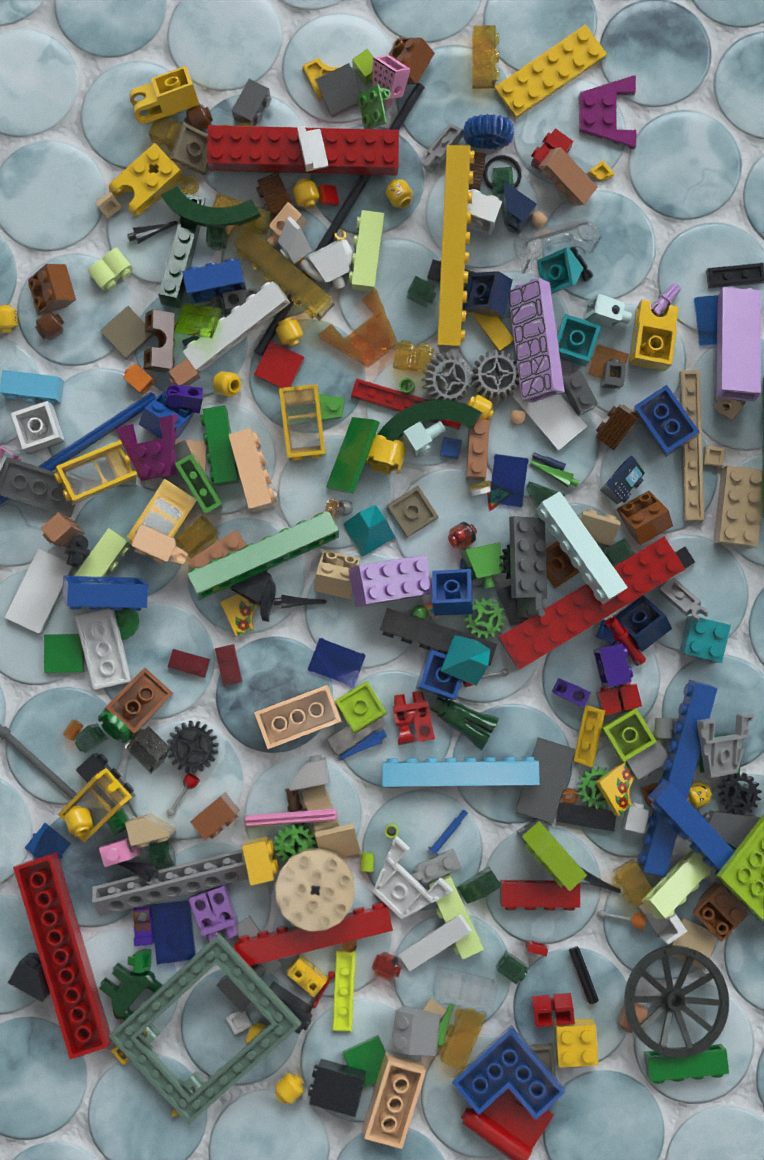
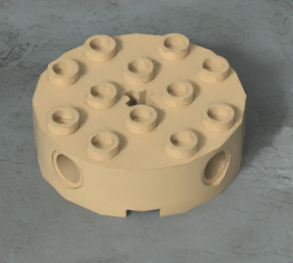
[276,848,355,931]

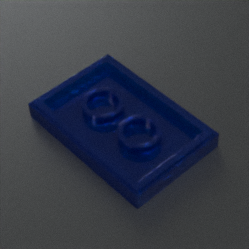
[150,899,196,964]

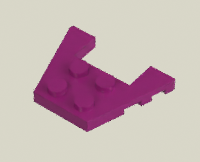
[579,75,637,149]
[116,414,178,481]

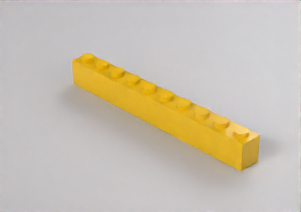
[437,145,474,346]

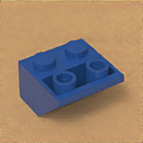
[139,391,195,441]

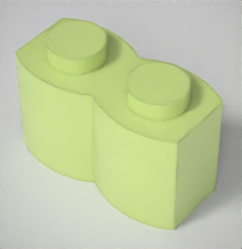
[87,247,133,291]

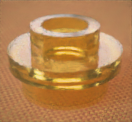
[180,175,199,195]

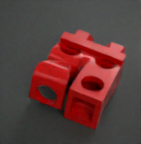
[393,691,435,745]

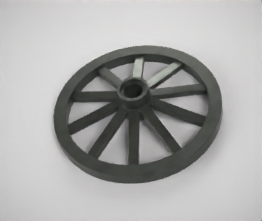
[624,946,729,1058]

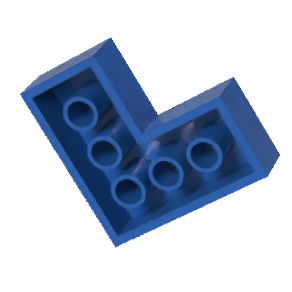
[452,1025,566,1120]

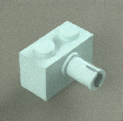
[403,421,446,457]

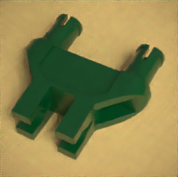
[99,962,163,1020]

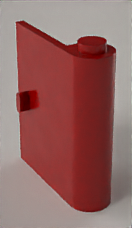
[460,1088,554,1160]

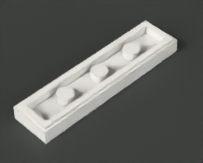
[399,914,472,971]

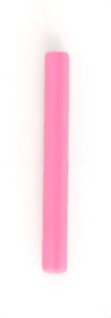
[245,809,337,827]

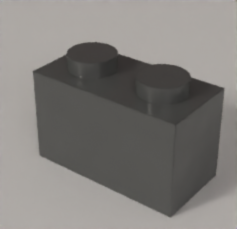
[232,78,271,126]
[563,370,598,416]

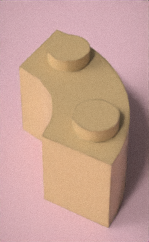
[301,784,341,836]

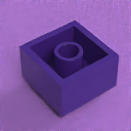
[593,643,633,687]

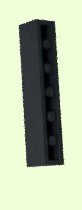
[380,608,497,666]

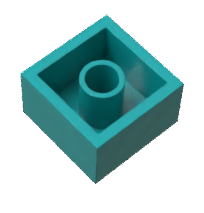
[557,314,601,367]
[679,616,731,663]

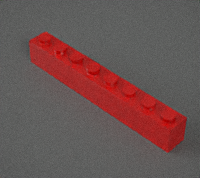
[234,902,393,966]

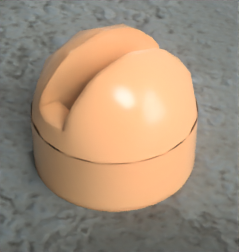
[532,211,548,228]
[510,410,526,425]

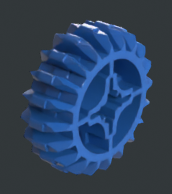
[463,114,514,149]

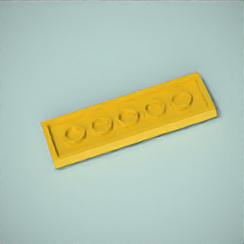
[494,24,607,119]

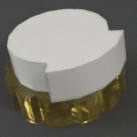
[469,480,491,496]

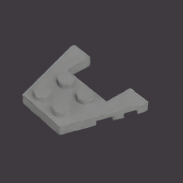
[697,713,754,778]

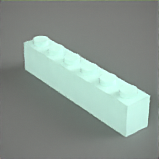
[536,492,628,605]

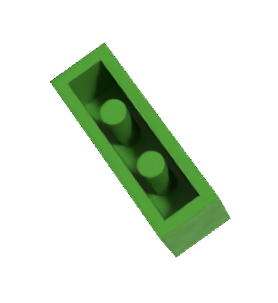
[175,453,222,514]

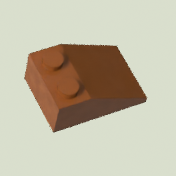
[103,667,173,740]

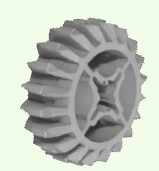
[471,350,520,402]
[421,353,472,402]

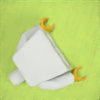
[296,231,353,290]

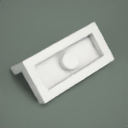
[297,126,328,172]

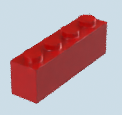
[500,880,580,911]

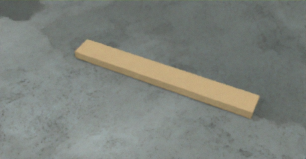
[679,370,704,522]

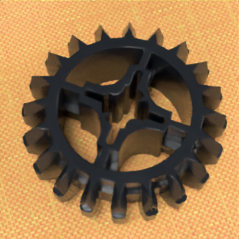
[166,721,219,773]

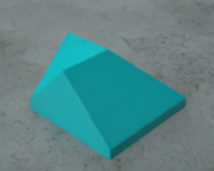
[537,247,583,294]
[343,505,395,556]
[441,635,490,686]

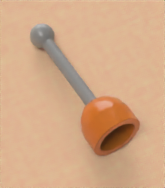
[598,910,646,930]

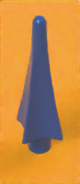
[339,730,387,760]

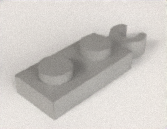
[660,578,708,623]

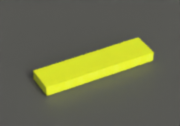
[332,950,356,1032]

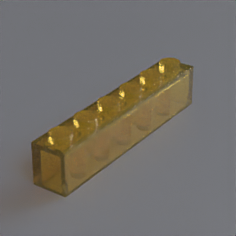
[234,227,335,321]

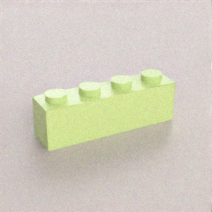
[349,210,384,292]
[74,528,130,577]
[641,849,713,919]
[427,874,484,959]

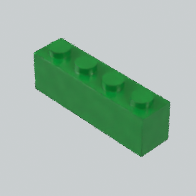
[200,405,239,487]
[644,1044,729,1084]

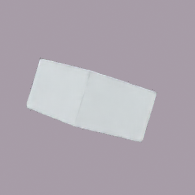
[638,901,687,945]

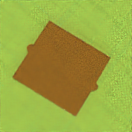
[588,344,629,378]

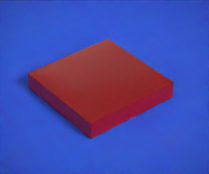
[254,341,305,388]

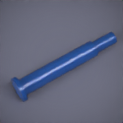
[429,810,468,855]

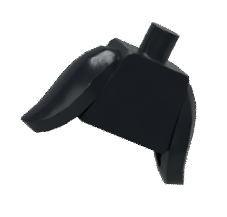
[221,570,276,622]

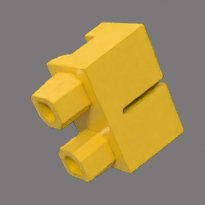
[286,954,328,998]

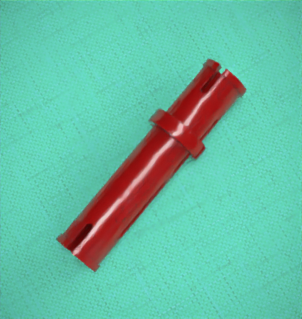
[605,616,646,666]

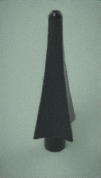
[127,221,178,244]
[274,595,327,609]
[117,861,159,882]
[580,867,621,893]

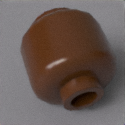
[184,104,213,131]
[35,312,64,340]

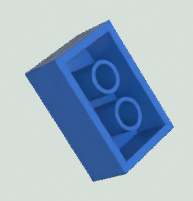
[182,259,247,304]
[634,385,700,457]

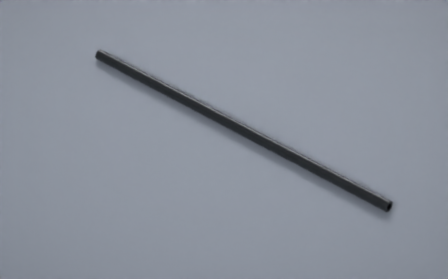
[254,83,425,356]

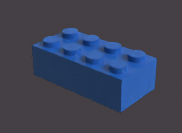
[62,576,148,611]

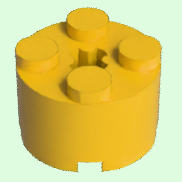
[365,435,407,474]

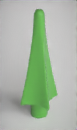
[530,461,579,488]
[437,998,456,1050]

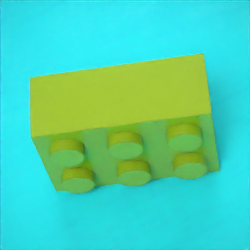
[522,821,587,891]

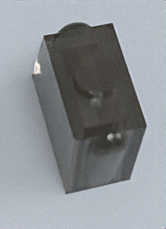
[124,726,170,774]

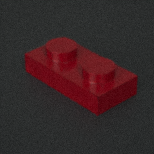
[215,644,243,686]
[167,649,211,678]

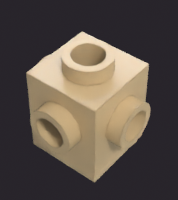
[713,395,746,420]

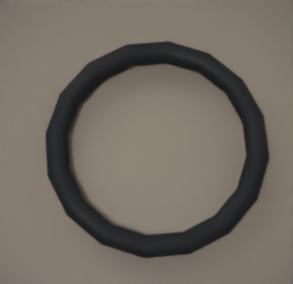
[483,155,522,193]

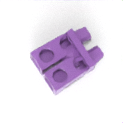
[189,884,239,942]

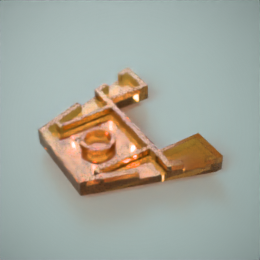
[318,288,398,368]

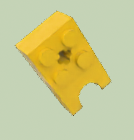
[129,66,200,124]
[109,143,184,217]
[628,299,678,371]

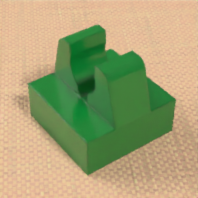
[107,809,129,836]
[127,949,152,973]

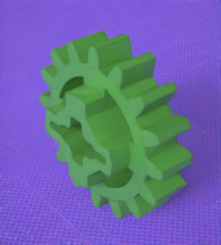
[464,597,506,639]
[576,766,610,809]
[273,823,316,861]

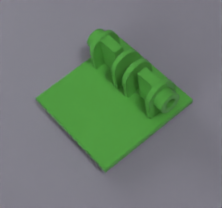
[358,84,391,129]

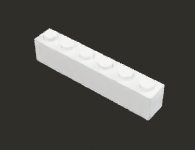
[183,281,290,372]

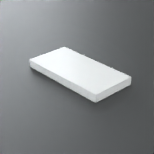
[512,385,587,451]
[5,548,73,634]
[75,608,132,691]

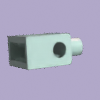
[583,294,632,327]

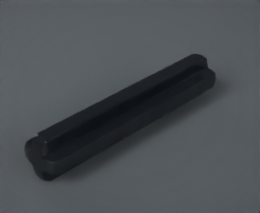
[569,946,599,1004]

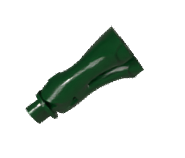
[430,696,499,751]

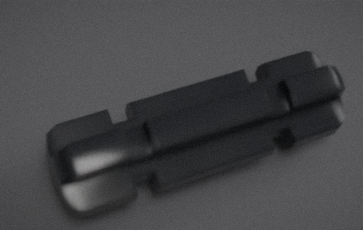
[569,246,593,282]

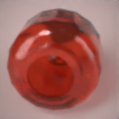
[448,521,477,550]
[371,952,402,981]

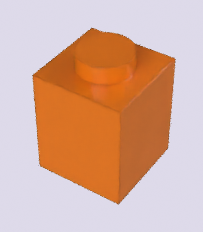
[123,363,156,396]

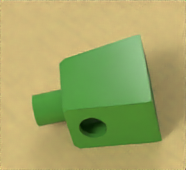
[461,542,502,589]

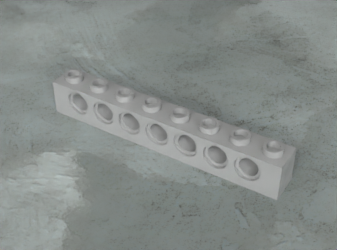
[92,849,249,916]

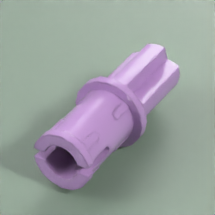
[651,283,681,317]

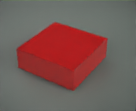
[318,184,339,207]
[525,940,548,957]

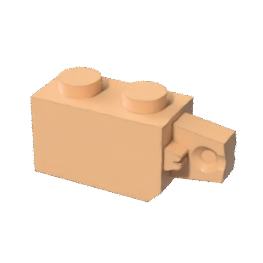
[131,524,188,564]

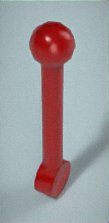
[311,971,335,1009]

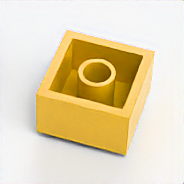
[242,836,279,886]
[553,1018,598,1067]

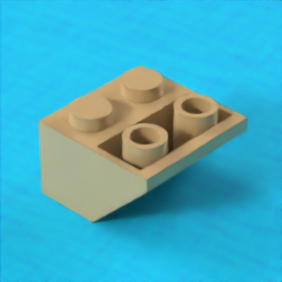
[577,509,621,548]
[313,550,360,600]
[125,813,176,848]

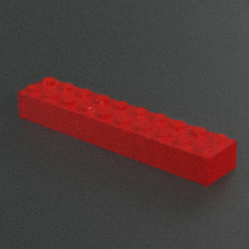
[207,125,399,176]
[498,536,685,670]
[13,852,113,1060]

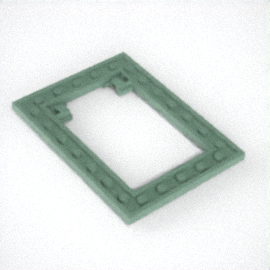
[109,934,301,1124]

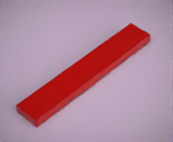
[351,378,461,430]

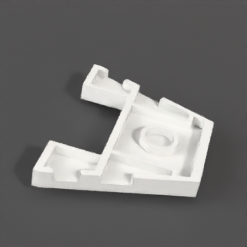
[373,836,454,919]

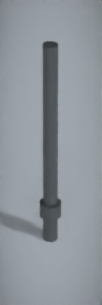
[0,724,77,799]

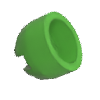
[399,378,415,394]
[411,605,427,620]

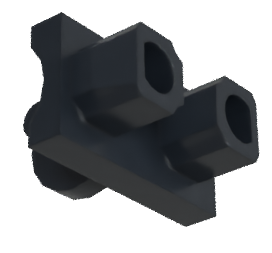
[64,535,91,567]

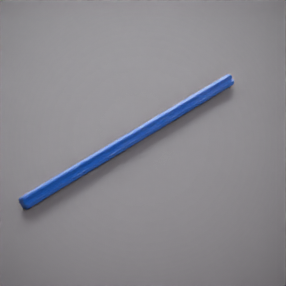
[0,392,157,505]

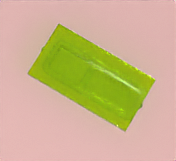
[174,303,222,339]

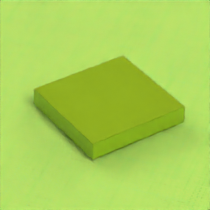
[335,681,388,734]

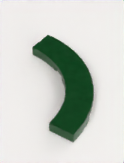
[161,186,261,228]
[377,400,482,441]

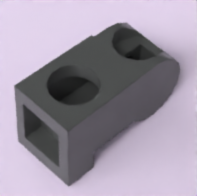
[222,288,257,315]

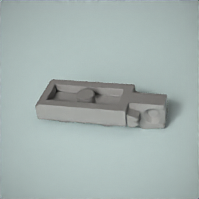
[422,124,463,173]
[410,849,461,884]

